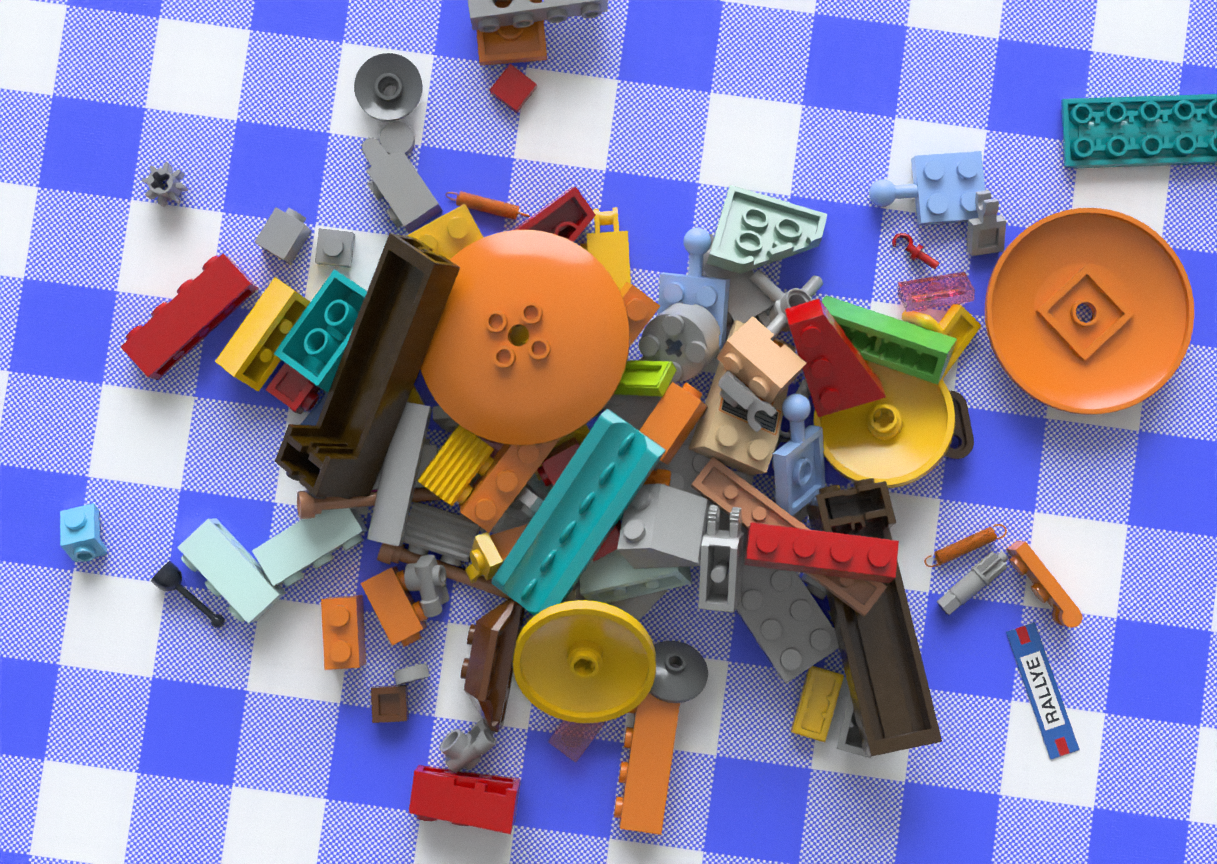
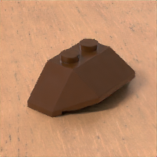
[460,598,525,732]

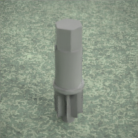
[936,551,1009,616]

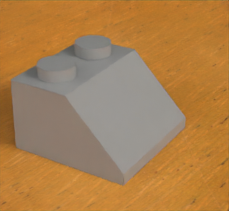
[617,484,710,569]

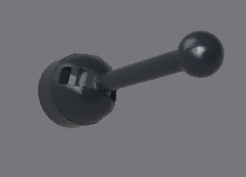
[151,561,225,628]

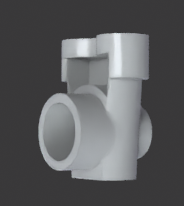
[404,555,450,617]
[440,718,496,773]

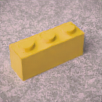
[215,277,310,392]

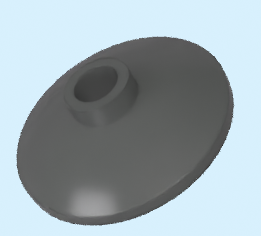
[354,53,423,121]
[649,641,708,703]

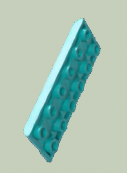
[1061,94,1217,169]
[491,409,666,616]

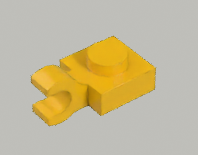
[465,532,503,584]

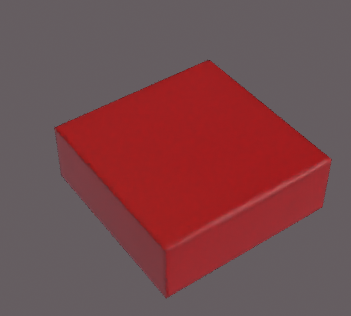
[489,64,537,113]

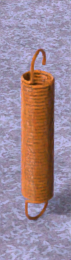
[445,191,530,220]
[924,524,1007,567]

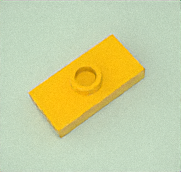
[790,666,844,742]

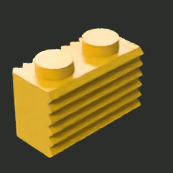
[417,425,494,506]

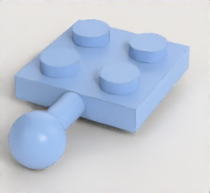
[869,151,985,226]
[657,228,730,349]
[772,394,825,516]

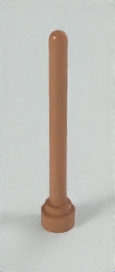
[297,487,441,519]
[377,543,510,599]

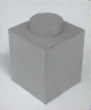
[254,207,312,265]

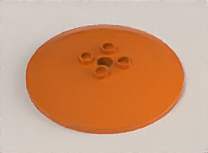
[985,208,1194,415]
[420,230,630,445]

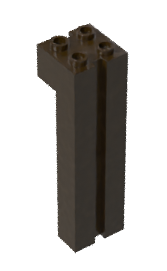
[275,233,460,499]
[806,478,942,757]

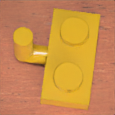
[902,303,982,380]

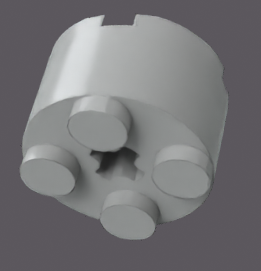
[638,303,720,383]

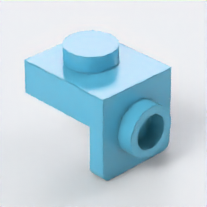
[60,503,107,562]

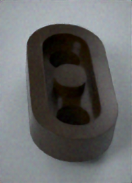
[944,391,974,459]

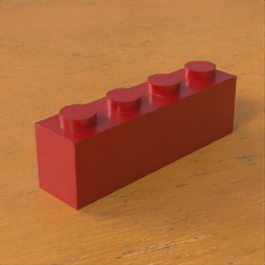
[121,253,259,380]
[744,522,899,583]

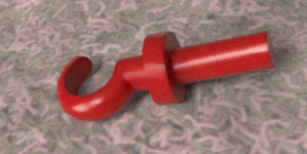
[892,233,940,270]

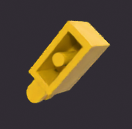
[580,207,631,291]

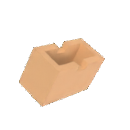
[717,316,806,404]

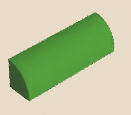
[821,295,957,385]

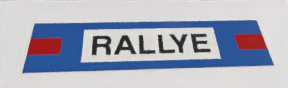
[1006,622,1080,760]

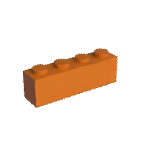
[614,693,680,835]

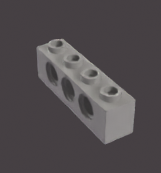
[468,0,608,32]

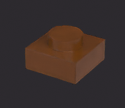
[371,685,409,723]

